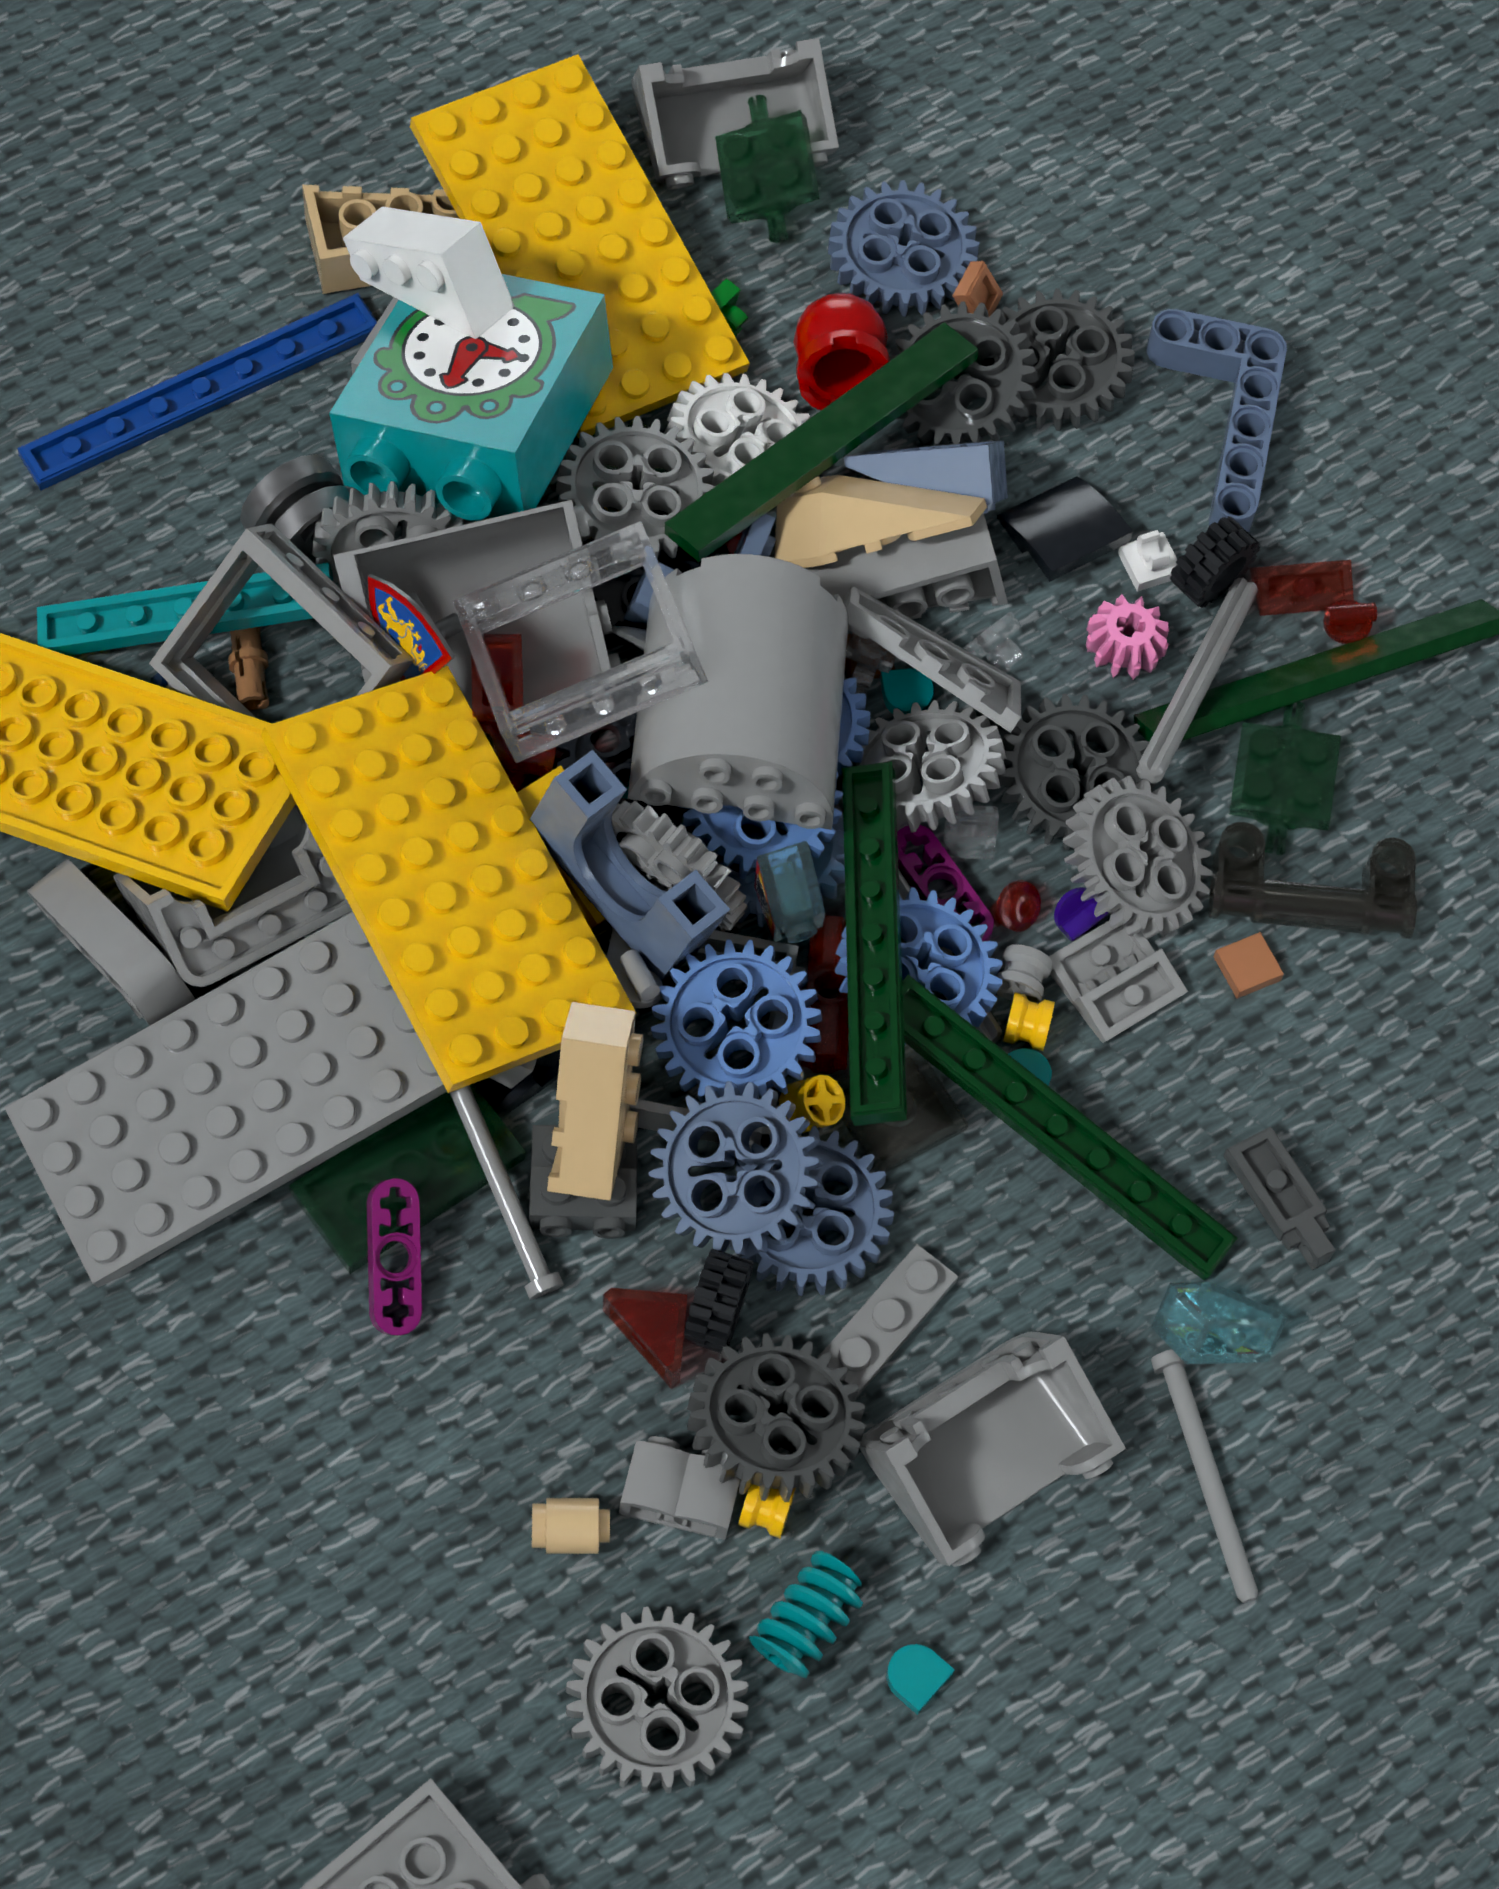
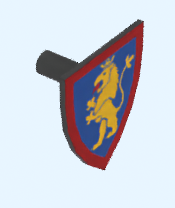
[368,574,464,681]

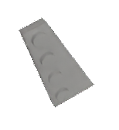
[843,586,1021,733]

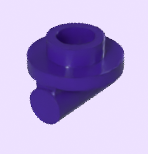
[1054,887,1109,942]

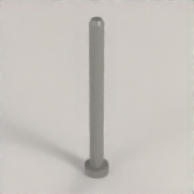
[450,1085,564,1300]
[1151,1349,1258,1603]

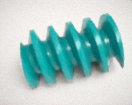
[748,1551,863,1679]

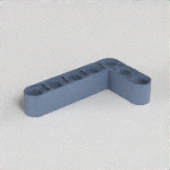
[1146,309,1287,533]

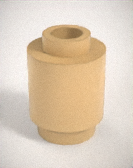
[532,1498,610,1554]

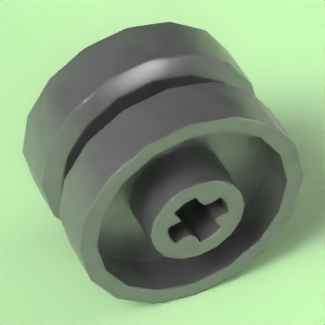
[240,454,350,564]

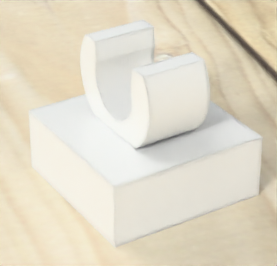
[1118,530,1178,592]

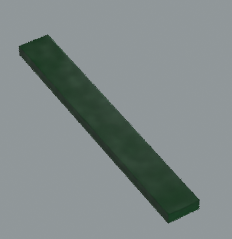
[665,322,978,562]
[1133,599,1499,742]
[842,761,907,1126]
[902,974,1237,1280]

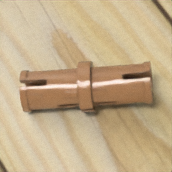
[228,627,269,710]

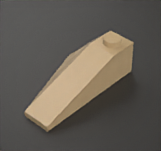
[775,475,987,568]

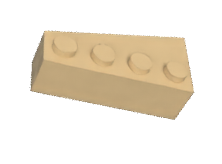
[302,185,459,294]

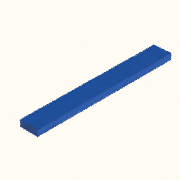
[17,293,377,490]

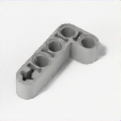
[27,858,196,1026]

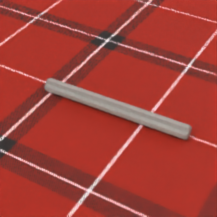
[1136,577,1258,784]

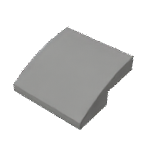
[1049,920,1188,1043]

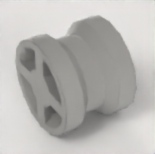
[996,945,1053,1003]

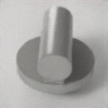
[615,949,663,1008]

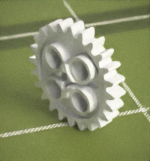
[665,372,810,486]

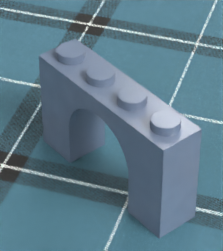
[529,750,730,981]

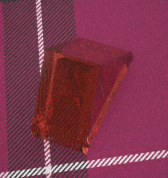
[471,634,524,721]
[603,1288,688,1389]

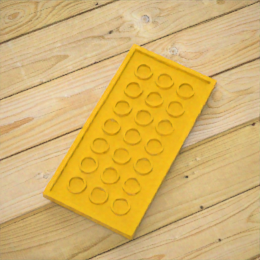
[410,54,750,439]
[0,633,296,912]
[261,666,636,1093]

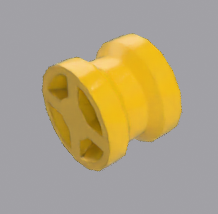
[1003,992,1055,1051]
[779,1074,845,1133]
[738,1484,796,1539]

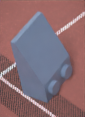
[844,440,1008,514]

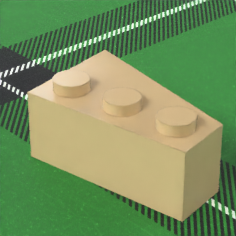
[547,1002,643,1201]

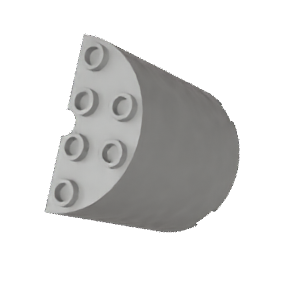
[333,500,622,729]
[627,554,848,830]

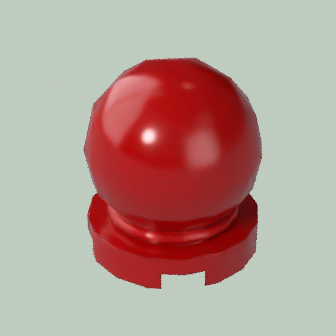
[793,293,890,410]

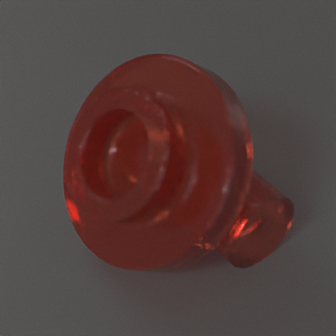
[1323,599,1377,644]
[988,880,1041,932]

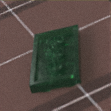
[289,1083,525,1274]

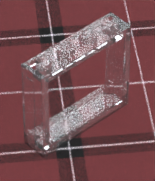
[453,521,708,763]

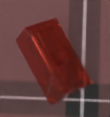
[1250,560,1354,616]

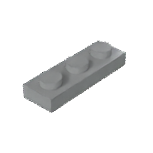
[818,1244,958,1397]

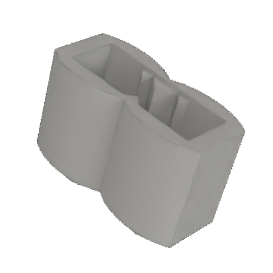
[619,1436,740,1540]

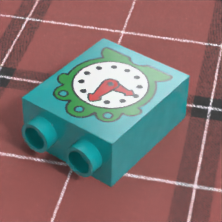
[329,274,613,521]

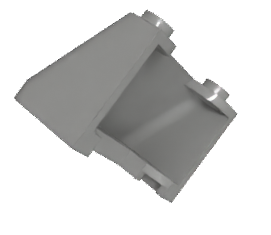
[631,38,839,190]
[113,804,352,987]
[858,1331,1126,1567]

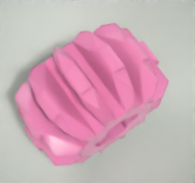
[1086,594,1169,680]

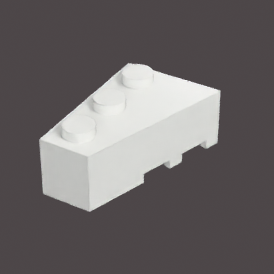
[343,206,515,339]

